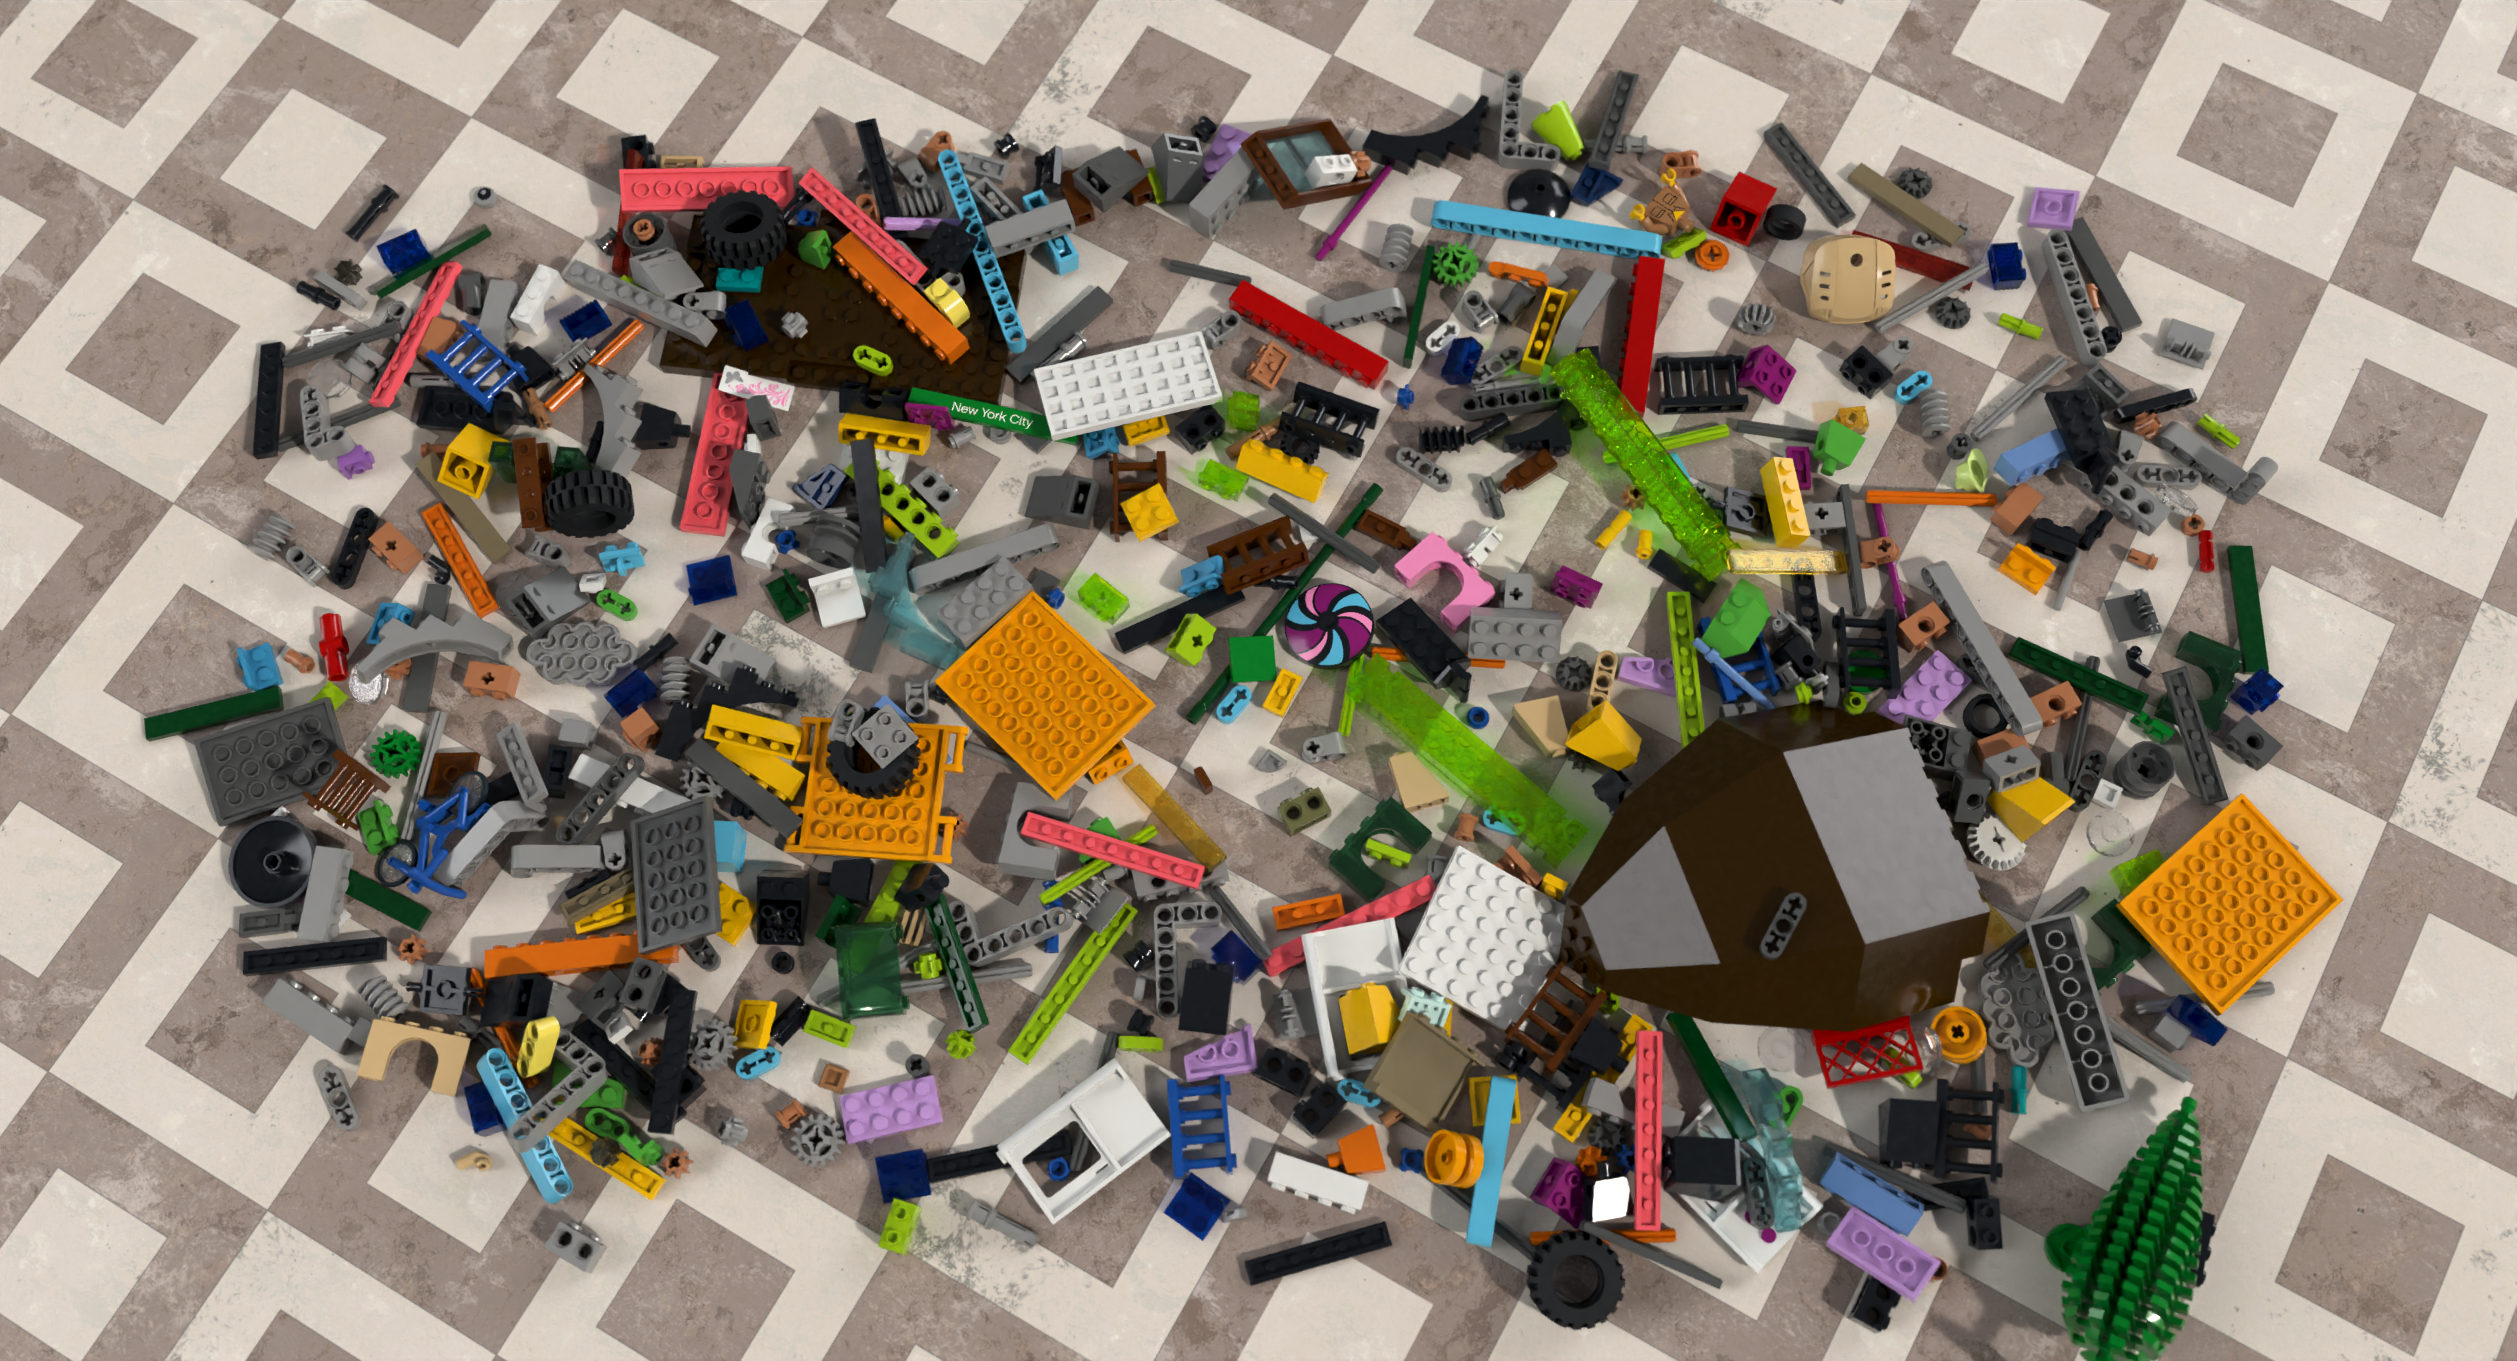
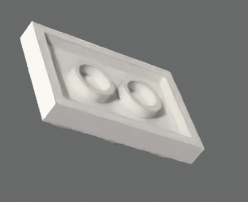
[839,444,909,490]

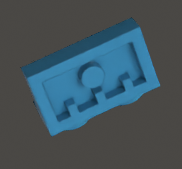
[1083,427,1120,459]
[1178,555,1224,597]
[366,603,415,647]
[236,642,284,692]

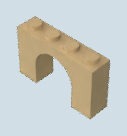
[357,1016,472,1098]

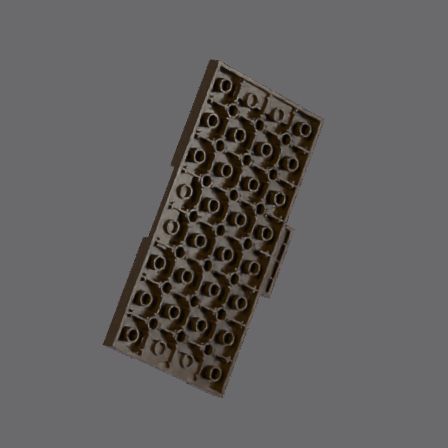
[659,209,1027,406]

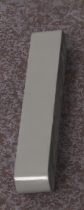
[2041,229,2107,368]
[908,523,1060,595]

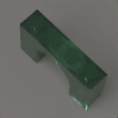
[488,441,593,484]
[2154,631,2242,736]
[1328,796,1432,904]
[2090,898,2152,996]

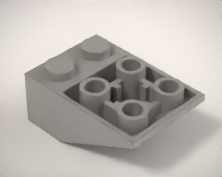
[629,246,704,300]
[689,624,776,687]

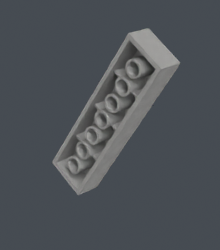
[2023,910,2131,1112]

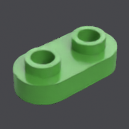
[1766,1086,1803,1132]
[585,1108,632,1144]

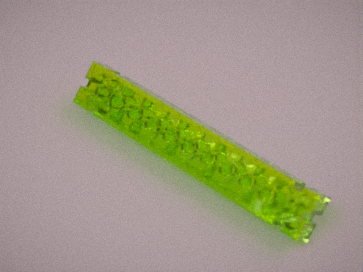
[1549,348,1748,582]
[1346,653,1589,869]

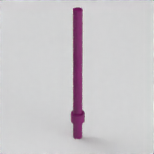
[1315,165,1392,262]
[1872,503,1908,622]

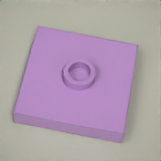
[2027,187,2080,231]

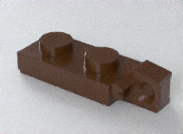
[1500,448,1558,494]
[1356,509,1417,551]

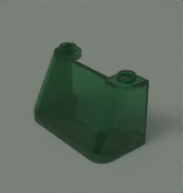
[835,920,910,1021]

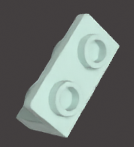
[1398,987,1451,1027]

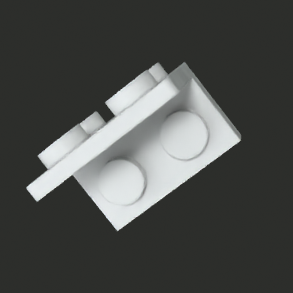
[808,567,866,628]

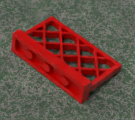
[1811,1015,1924,1089]

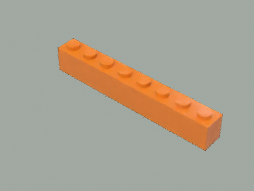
[833,231,970,365]
[485,931,679,980]

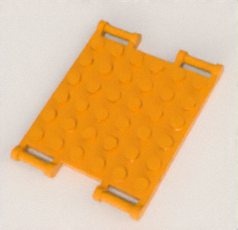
[782,717,968,865]

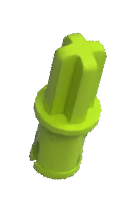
[1998,313,2043,341]
[2197,413,2241,449]

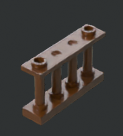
[512,437,555,532]
[1109,451,1168,542]
[1206,515,1310,595]
[302,749,391,831]
[1504,961,1609,1076]

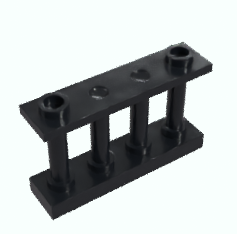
[1654,354,1749,415]
[1278,381,1380,458]
[1832,607,1901,699]
[1515,999,1619,1113]
[1934,1079,2004,1184]

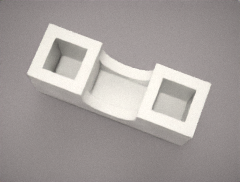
[510,264,566,336]
[741,497,796,571]

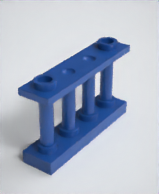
[425,319,529,415]
[1697,617,1782,704]
[1167,1075,1237,1180]

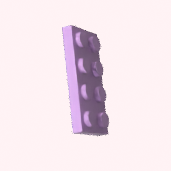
[1876,650,1972,725]
[839,1075,943,1145]
[1826,1206,1941,1303]

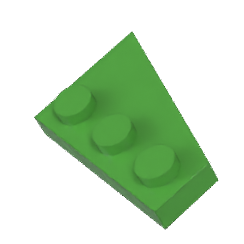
[552,1058,625,1109]

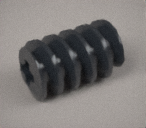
[1419,425,1464,455]

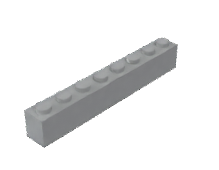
[564,259,717,347]

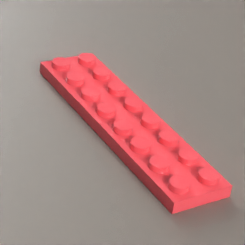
[619,166,795,213]
[680,373,750,537]

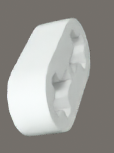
[1425,321,1460,356]

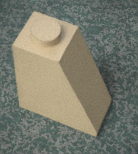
[1512,695,1570,759]
[1388,751,1449,815]

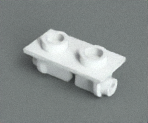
[304,326,354,349]
[1462,525,1503,568]

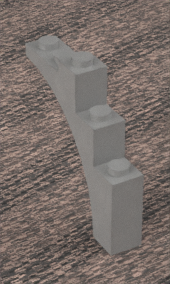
[583,363,643,478]
[356,611,514,685]

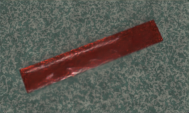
[612,149,643,277]
[1852,229,1973,290]

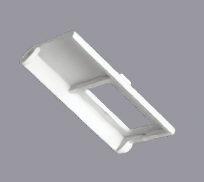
[1301,917,1408,1081]
[996,1058,1171,1225]
[1661,1098,1823,1274]

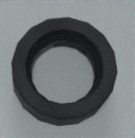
[1763,204,1806,240]
[1962,693,2009,739]

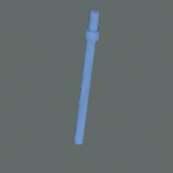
[1692,637,1778,710]

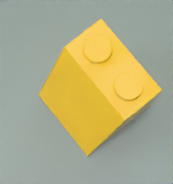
[437,423,510,500]
[1565,699,1642,771]
[1986,777,2075,843]
[1338,982,1401,1055]

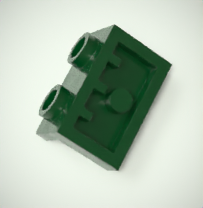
[765,568,810,624]
[815,894,862,951]

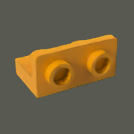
[1997,543,2056,596]
[1088,740,1134,785]

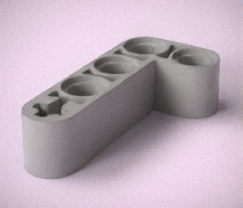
[896,240,965,311]
[1320,288,1408,331]
[300,384,355,461]
[511,845,605,878]

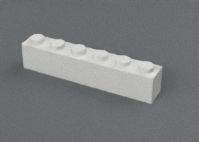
[568,753,691,817]

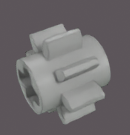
[781,312,808,339]
[717,1116,748,1147]

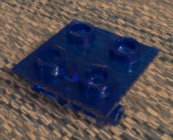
[686,555,738,606]
[875,1148,932,1204]
[1163,1172,1231,1241]

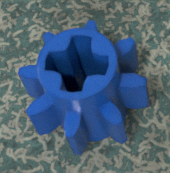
[1614,1144,1635,1174]

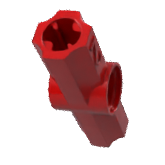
[319,613,349,682]

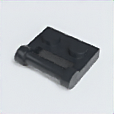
[1032,145,1063,196]

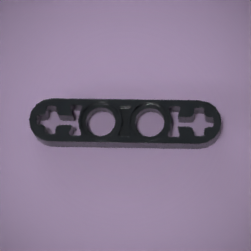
[2112,388,2197,424]
[332,508,378,589]
[1790,558,1822,643]

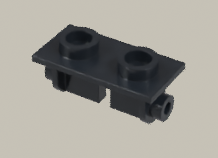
[770,996,812,1047]

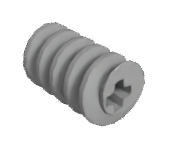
[901,186,947,217]
[1379,224,1414,273]
[1919,388,1951,438]
[247,512,297,561]
[660,657,691,706]
[358,975,409,1024]

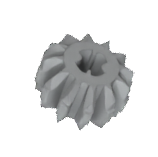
[1738,302,1776,336]

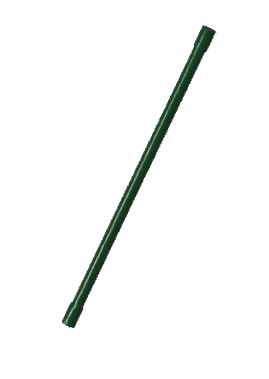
[1185,483,1383,725]

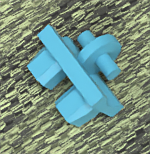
[599,542,645,577]

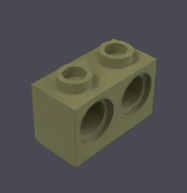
[1278,787,1331,837]

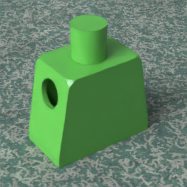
[1813,419,1866,476]

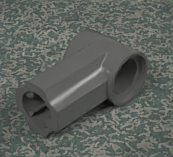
[458,272,486,315]
[1497,282,1537,325]
[2041,752,2069,795]

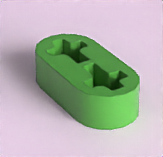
[597,589,638,621]

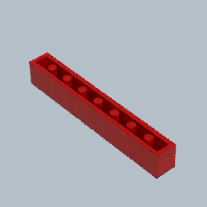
[1613,256,1665,422]
[1229,280,1389,390]

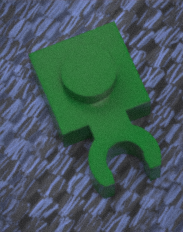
[2130,711,2175,745]

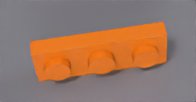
[1272,893,1345,932]

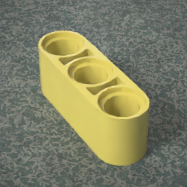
[516,1016,560,1078]

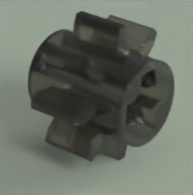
[334,259,363,286]
[1568,749,1596,773]
[589,1136,622,1168]

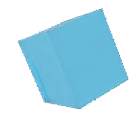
[714,821,747,873]

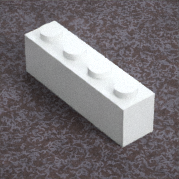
[1267,1152,1369,1215]

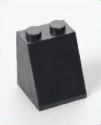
[1178,959,1235,1035]
[1878,1098,1940,1170]
[1661,1136,1741,1202]

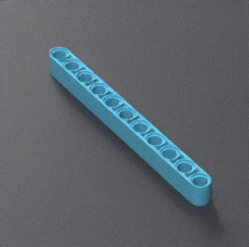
[938,149,1027,353]
[1431,200,1662,260]

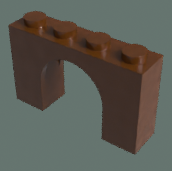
[1059,149,1154,227]

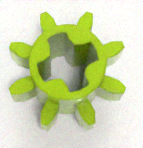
[914,952,944,979]
[945,1029,976,1059]

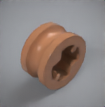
[633,219,655,241]
[2181,514,2205,537]

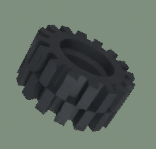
[1280,432,1320,465]

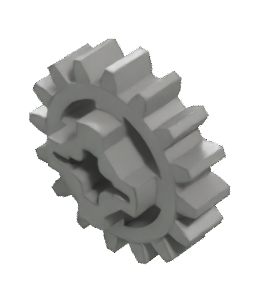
[679,761,727,804]
[687,1019,738,1072]
[791,1114,845,1168]

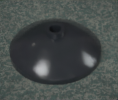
[1507,169,1571,218]

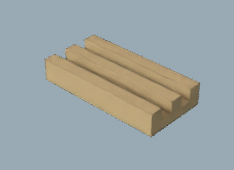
[659,156,704,169]
[896,908,928,947]

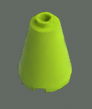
[1531,100,1584,161]

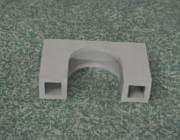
[995,782,1073,881]

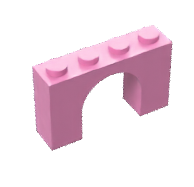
[1393,531,1495,634]

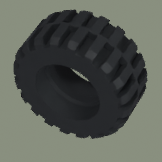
[700,190,787,271]
[544,469,635,538]
[826,707,921,800]
[1526,1230,1625,1330]

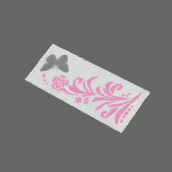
[718,365,795,411]

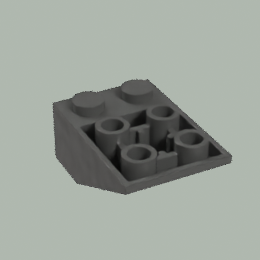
[1151,133,1203,204]
[1072,146,1149,213]
[729,449,771,530]
[1025,475,1099,530]
[505,566,591,640]
[1903,715,1972,782]

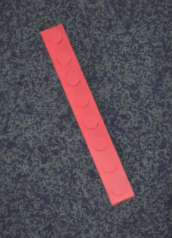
[799,167,928,285]
[369,262,463,407]
[1021,812,1205,890]
[1263,874,1436,978]
[1634,1030,1663,1231]

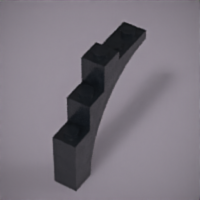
[1362,95,1491,176]
[1502,345,1607,457]
[655,664,800,762]

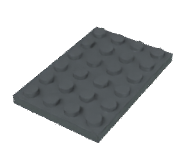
[194,697,356,827]
[631,795,722,955]

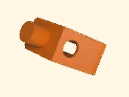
[1326,1124,1386,1176]

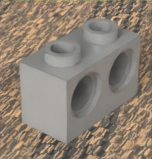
[909,466,961,519]
[544,1220,607,1273]

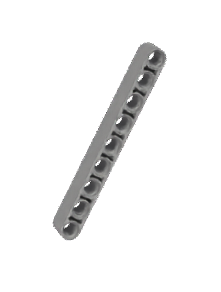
[1921,560,2043,737]

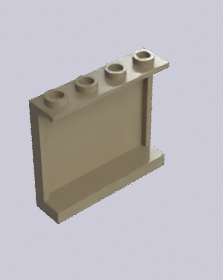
[1363,1012,1486,1135]

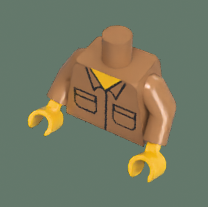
[1629,169,1695,237]

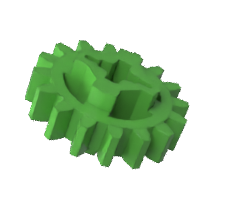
[1432,242,1479,288]

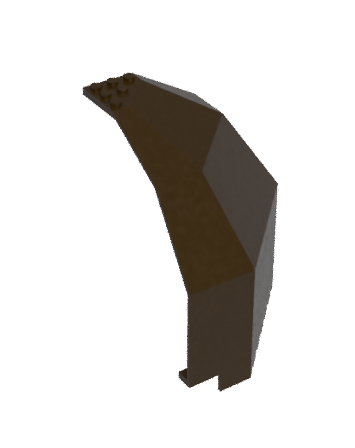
[1559,700,1991,1032]

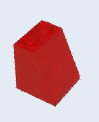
[1709,171,1778,247]

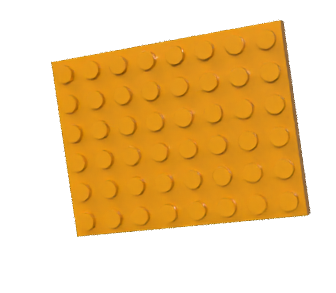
[934,590,1156,801]
[2115,793,2343,1016]

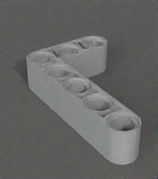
[1498,69,1560,171]
[1547,269,1616,371]
[2156,421,2278,505]
[432,800,549,889]
[948,900,1074,967]
[1154,901,1222,1022]
[509,1029,608,1153]

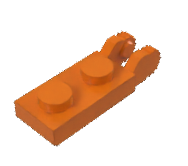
[1488,261,1549,288]

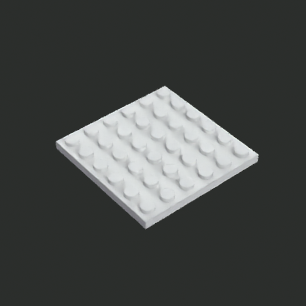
[1396,846,1565,1032]

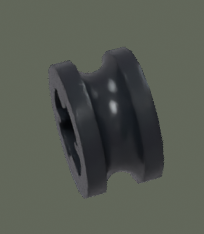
[929,684,950,705]
[771,952,795,974]

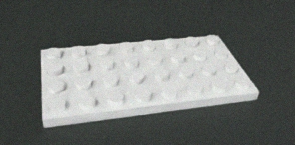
[1034,331,1223,441]

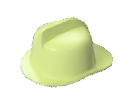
[1955,448,1989,492]

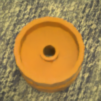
[1931,1006,1987,1064]
[1424,1130,1484,1188]

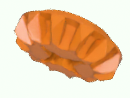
[1695,240,1729,272]

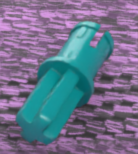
[2009,1065,2029,1115]

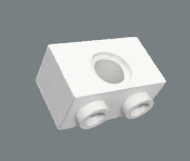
[1304,154,1358,190]

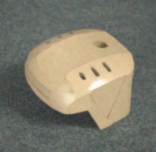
[1800,234,1895,324]

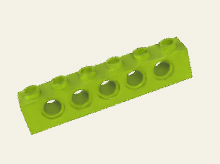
[844,459,960,559]

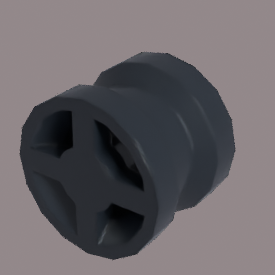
[1191,116,1217,143]
[994,133,1020,160]
[2101,326,2122,353]
[730,797,755,821]
[1127,1008,1155,1037]

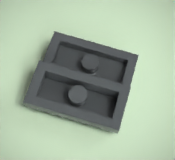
[2068,363,2131,420]

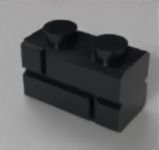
[2025,518,2081,563]

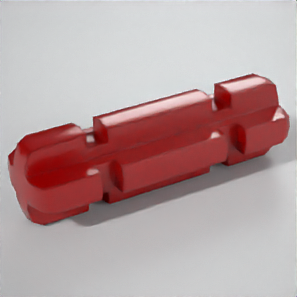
[2198,530,2214,573]

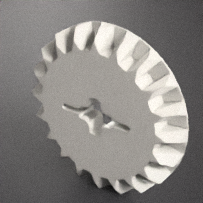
[1966,812,2027,871]

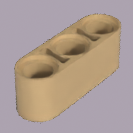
[1586,650,1618,713]

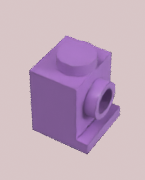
[337,444,375,480]

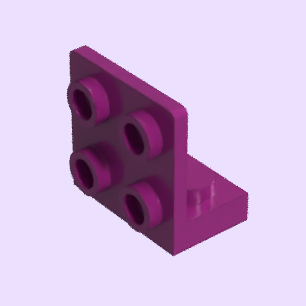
[1737,345,1796,405]
[905,403,955,431]
[1550,565,1603,609]
[1529,1157,1587,1229]

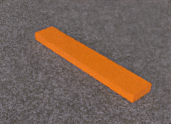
[421,502,501,618]

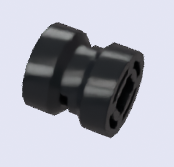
[1123,940,1155,973]
[1494,1040,1528,1073]

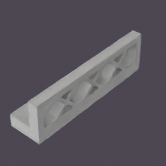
[496,722,549,813]

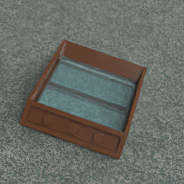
[1240,118,1373,210]

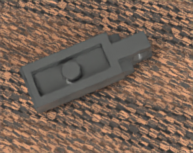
[239,908,302,938]

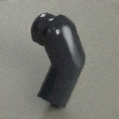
[427,555,451,584]
[2125,646,2153,679]

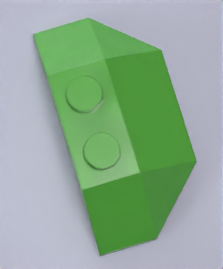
[1695,578,1771,658]

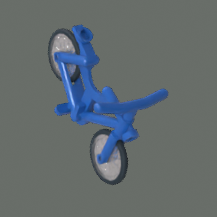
[377,771,492,899]

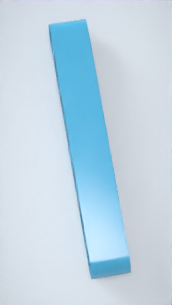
[477,1048,573,1204]
[1466,1075,1517,1247]

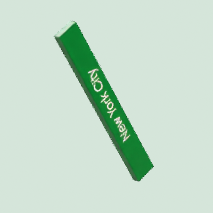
[908,387,1079,446]

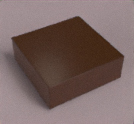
[1194,766,1213,795]

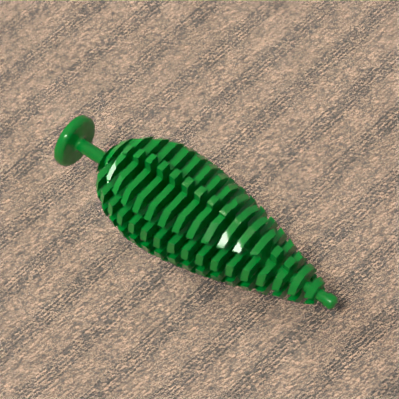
[2062,1097,2203,1361]

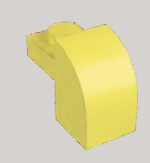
[924,278,970,329]

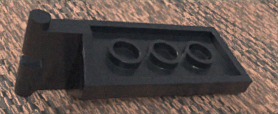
[416,386,536,435]
[2044,389,2120,494]
[1376,597,1472,703]

